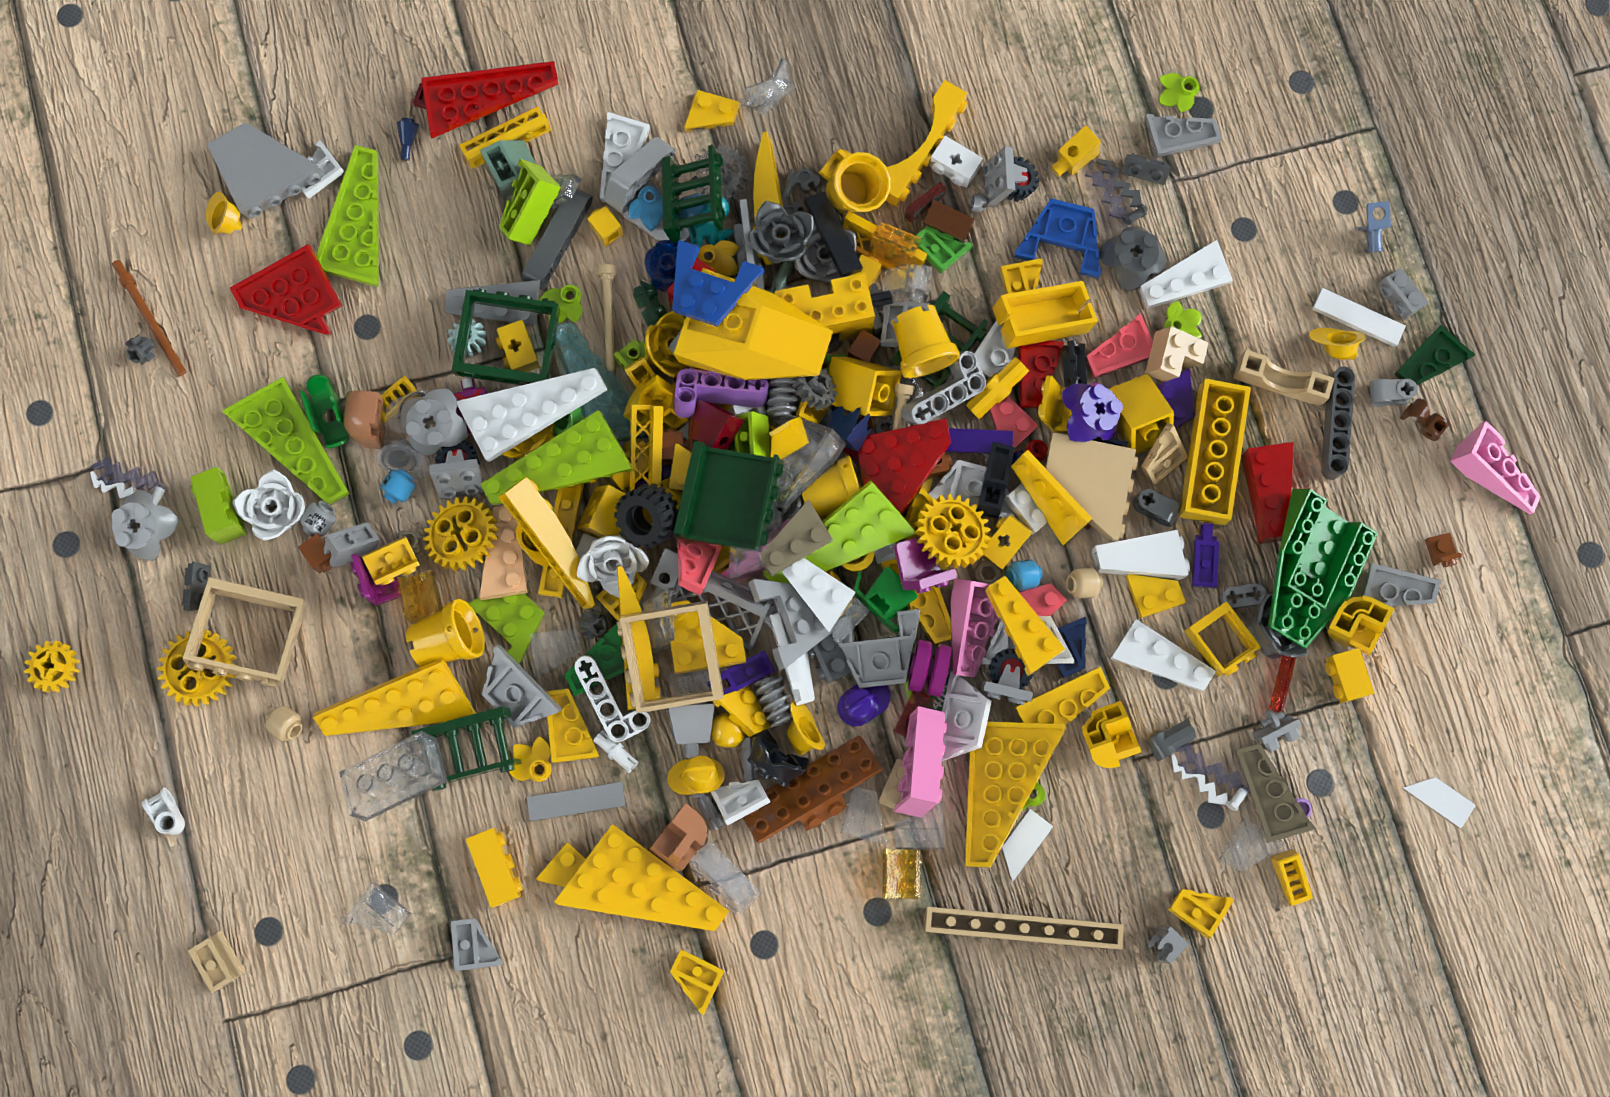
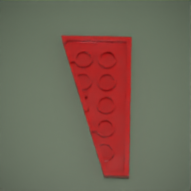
[421,61,558,139]

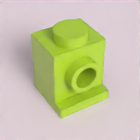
[614,339,646,370]

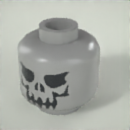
[300,501,336,536]

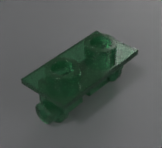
[633,281,667,327]

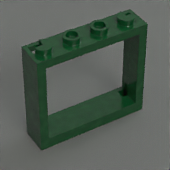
[452,288,560,386]

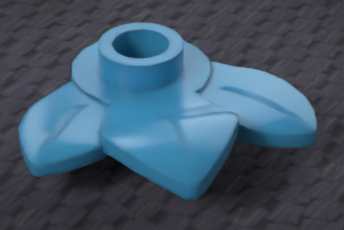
[628,186,663,231]

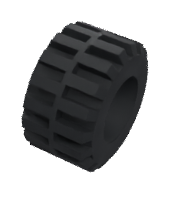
[614,484,679,549]

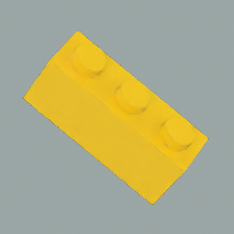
[466,828,523,908]

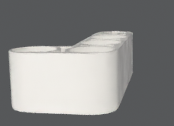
[575,655,650,742]

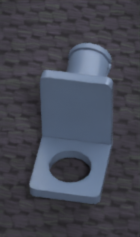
[1358,201,1391,252]

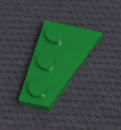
[564,623,624,696]

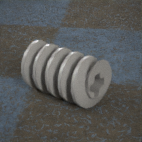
[767,377,798,420]
[753,676,792,729]

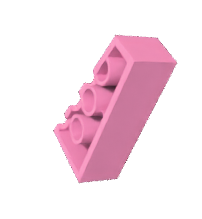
[894,706,947,817]

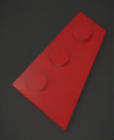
[1018,341,1064,408]

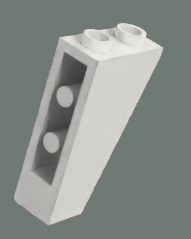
[1091,530,1190,580]

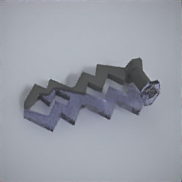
[1085,159,1147,227]

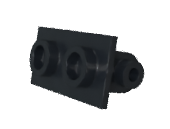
[1062,340,1087,387]

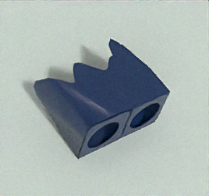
[816,405,873,451]

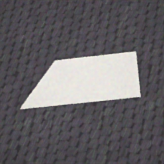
[1404,777,1476,828]
[1002,809,1053,882]

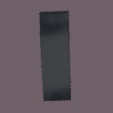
[976,442,1015,519]

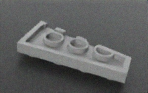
[445,280,541,326]

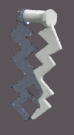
[90,457,169,505]
[1171,744,1250,811]

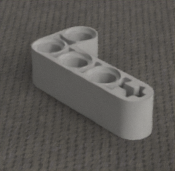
[603,137,676,214]
[901,351,986,424]

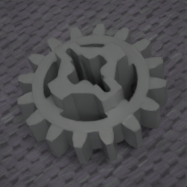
[791,369,838,410]

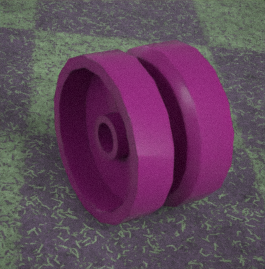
[908,639,952,697]

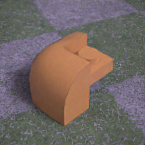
[343,391,386,449]
[648,803,707,871]

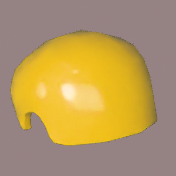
[710,712,746,748]

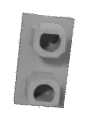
[1252,709,1301,752]

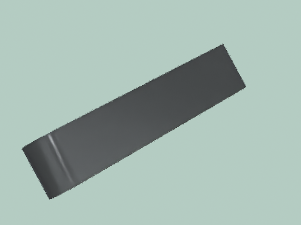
[521,186,593,290]
[1321,366,1355,480]

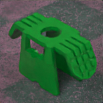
[300,375,349,449]
[854,567,917,633]

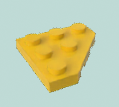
[664,600,746,675]

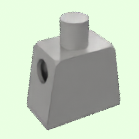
[650,548,678,604]
[666,701,714,757]

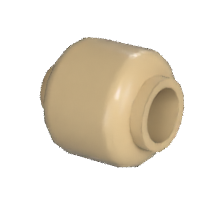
[1066,568,1103,599]
[265,706,303,741]

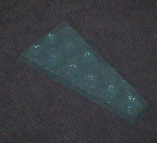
[555,323,649,442]

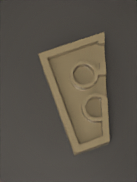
[759,500,833,577]

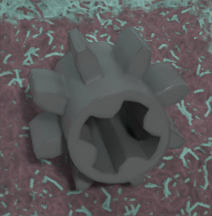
[125,335,155,365]
[578,609,607,640]

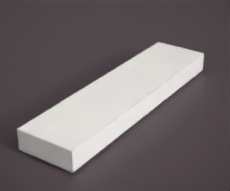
[1312,288,1406,348]

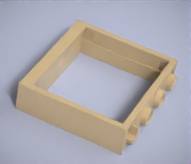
[183,577,306,687]
[617,601,724,713]

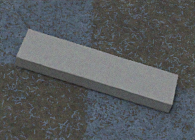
[527,782,626,821]

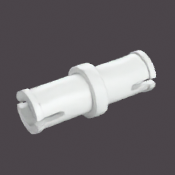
[593,730,639,773]

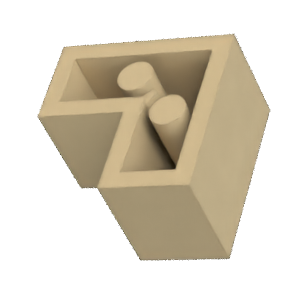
[1145,326,1208,382]

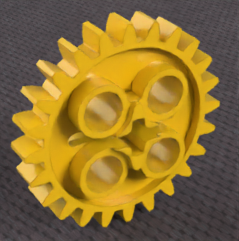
[915,494,991,569]
[423,497,499,572]
[157,630,237,707]

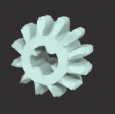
[447,319,487,357]

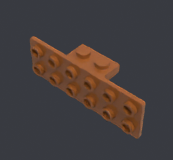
[742,736,882,844]

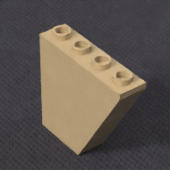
[1044,433,1138,543]

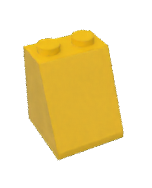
[828,356,902,416]
[1109,373,1174,455]
[576,485,653,549]

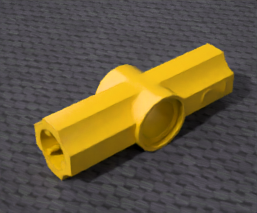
[965,357,1029,419]

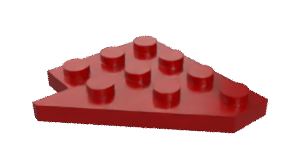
[230,244,342,336]
[858,418,951,515]

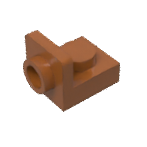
[1425,533,1463,568]

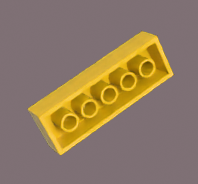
[1179,379,1251,526]

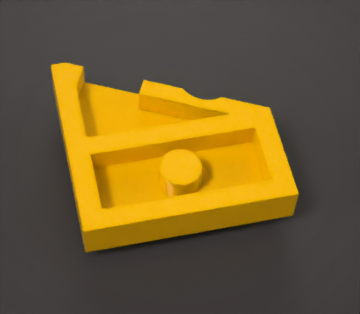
[684,90,740,132]
[999,258,1043,294]
[713,685,770,737]
[536,842,587,887]
[670,949,725,1015]

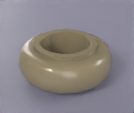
[974,559,1003,584]

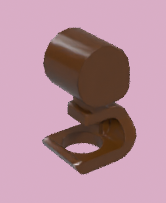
[1400,398,1449,441]

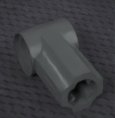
[1145,719,1197,762]

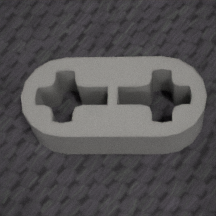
[1220,584,1267,609]

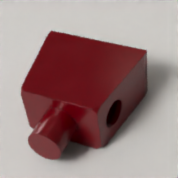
[689,400,744,450]

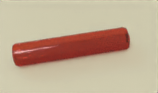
[1269,655,1296,713]

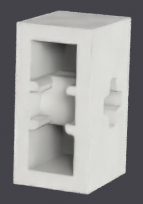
[929,136,983,188]

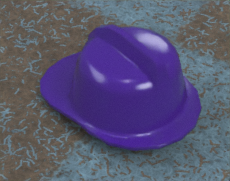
[838,684,891,726]

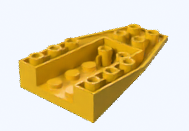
[674,268,833,380]

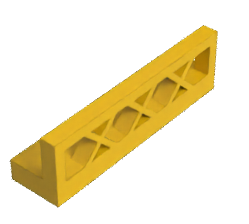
[459,106,551,169]
[843,211,927,284]
[629,404,663,492]

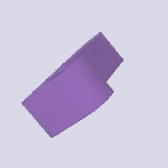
[674,369,769,418]

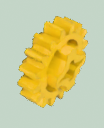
[24,640,80,693]

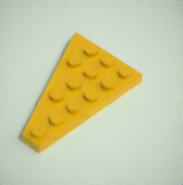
[965,722,1066,868]
[554,824,729,931]

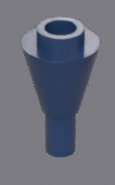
[396,118,419,161]

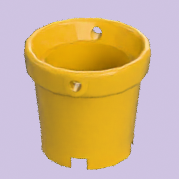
[826,152,891,214]
[891,305,960,379]
[798,455,861,521]
[406,598,485,667]

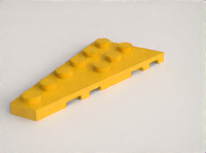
[313,658,476,736]

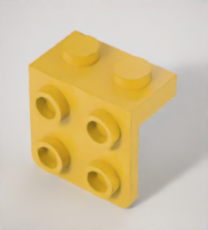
[1038,375,1070,434]

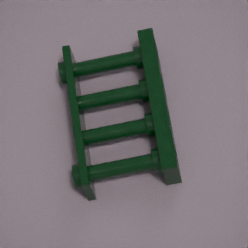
[662,145,726,243]
[889,291,988,390]
[411,707,522,791]

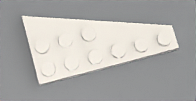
[457,368,608,462]

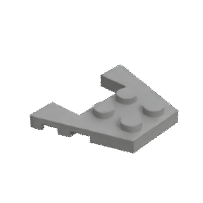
[748,579,833,671]
[832,609,920,688]

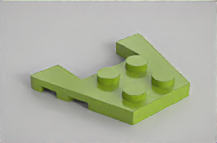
[468,594,545,665]

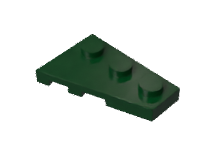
[1394,325,1475,386]

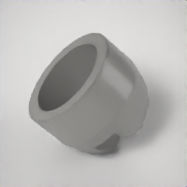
[970,193,987,212]

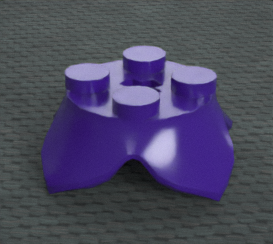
[1062,382,1123,442]

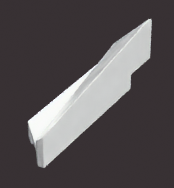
[769,598,815,706]

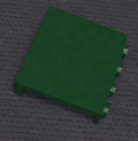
[674,441,784,553]

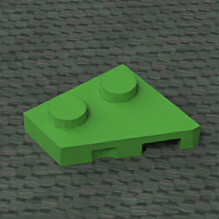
[910,226,973,274]

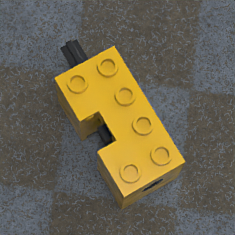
[774,273,893,341]

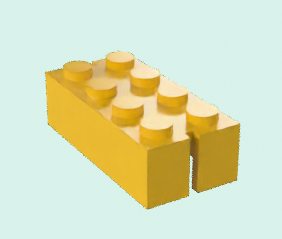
[992,281,1098,348]

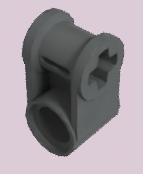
[1133,489,1181,527]

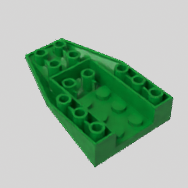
[1268,489,1378,648]

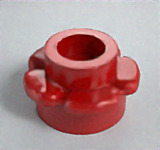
[1025,440,1048,461]

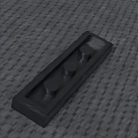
[804,191,863,278]

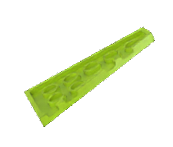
[316,145,379,287]
[222,377,350,505]
[480,410,634,505]
[763,480,916,584]

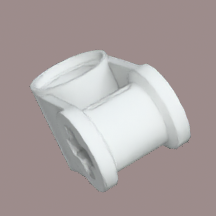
[142,787,185,835]

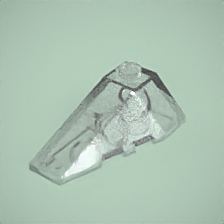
[772,419,847,509]

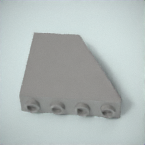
[207,122,326,219]

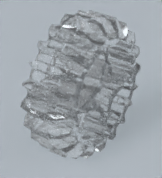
[689,143,750,203]

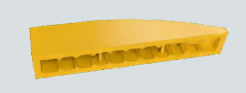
[752,131,784,265]
[498,477,595,609]
[617,565,660,710]

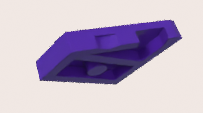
[1157,369,1195,429]

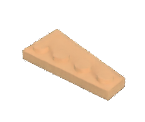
[479,505,528,600]

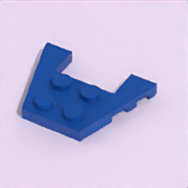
[1014,198,1101,279]
[672,240,764,327]

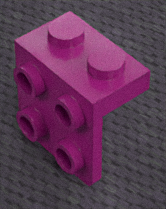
[894,536,957,593]
[350,553,403,606]

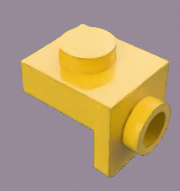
[818,148,851,182]

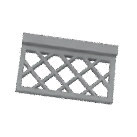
[734,199,764,290]
[670,571,774,651]

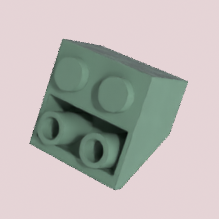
[480,140,536,198]

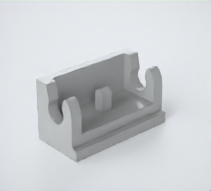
[324,522,380,568]
[1148,925,1189,964]

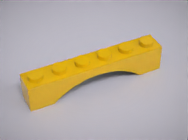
[886,80,968,207]

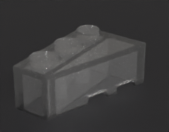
[882,264,933,303]
[689,841,763,915]

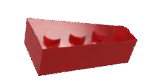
[1241,442,1294,544]

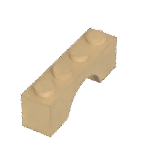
[1233,350,1335,407]

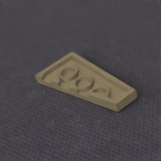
[1235,743,1316,843]

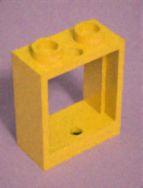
[1184,601,1261,677]

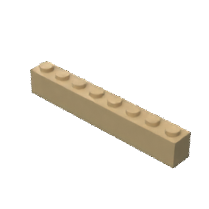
[923,906,1124,950]

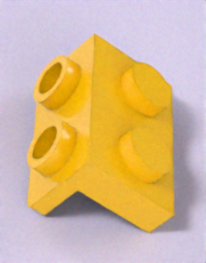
[362,536,420,586]

